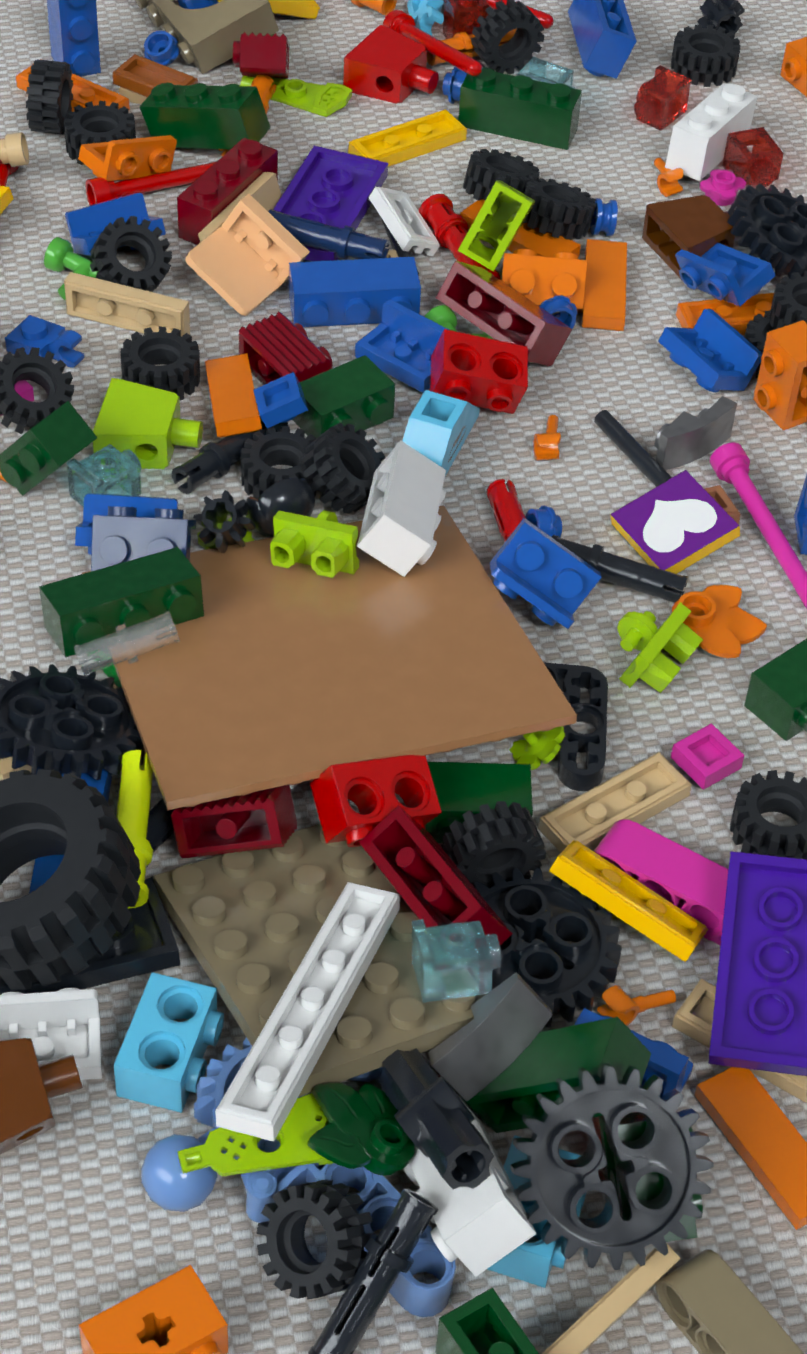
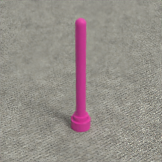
[710,442,807,609]

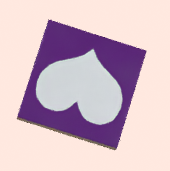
[610,470,740,574]

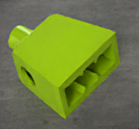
[458,180,535,272]
[93,378,203,469]

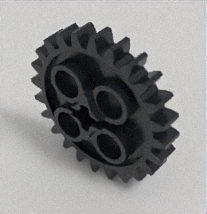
[727,183,807,279]
[0,664,144,780]
[468,868,622,1028]
[510,1063,714,1270]

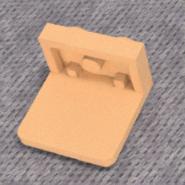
[185,194,310,316]

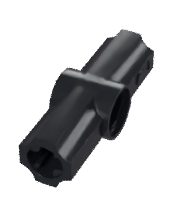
[378,1048,494,1190]

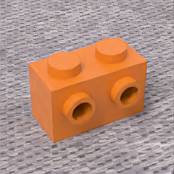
[753,320,807,430]

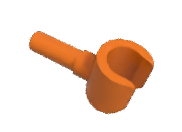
[654,158,684,197]
[533,415,561,460]
[597,985,676,1026]

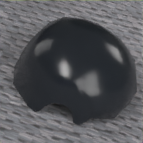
[245,478,315,538]

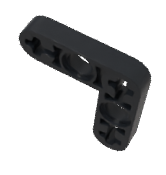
[544,662,608,791]

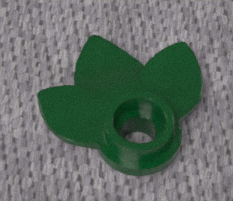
[307,1082,415,1176]

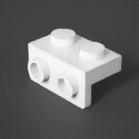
[0,988,102,1080]

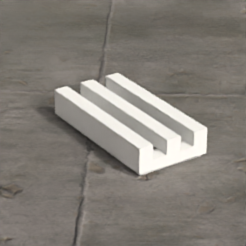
[368,187,440,256]

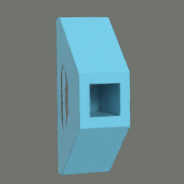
[402,390,480,476]

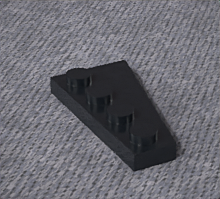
[0,877,180,995]

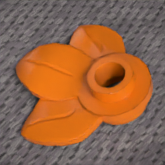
[671,585,767,658]

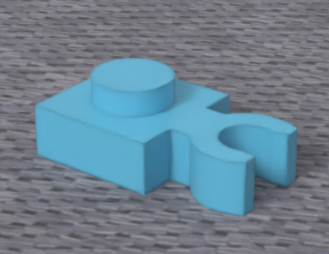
[407,0,444,36]

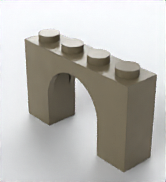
[135,0,279,74]

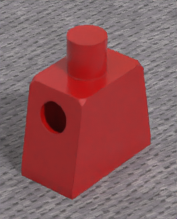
[343,25,439,104]

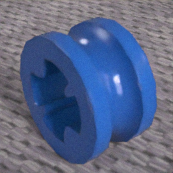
[590,198,618,237]

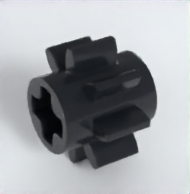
[697,0,745,34]
[193,490,256,553]

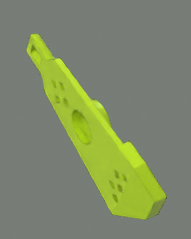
[240,76,352,117]
[177,1093,333,1177]

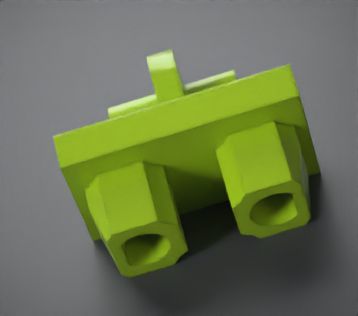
[270,510,360,578]
[617,602,703,693]

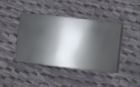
[654,396,737,470]
[428,972,553,1101]

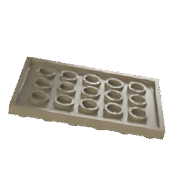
[153,823,487,1097]

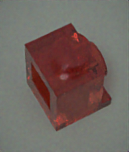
[443,0,489,39]
[634,65,691,131]
[722,127,784,187]

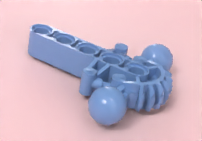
[141,1037,456,1317]

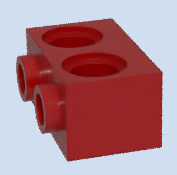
[430,329,528,414]
[310,755,442,847]

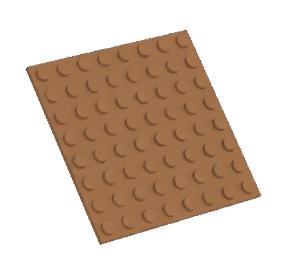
[82,505,577,810]

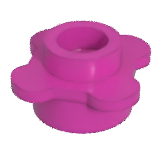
[700,170,746,206]

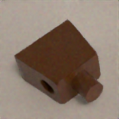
[642,195,735,280]
[0,1038,83,1154]

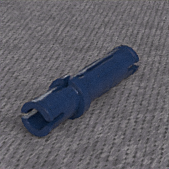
[268,209,390,260]

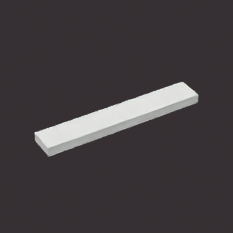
[215,882,400,1142]

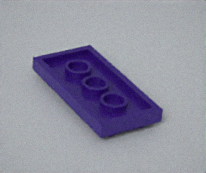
[273,145,388,262]
[708,851,807,1076]

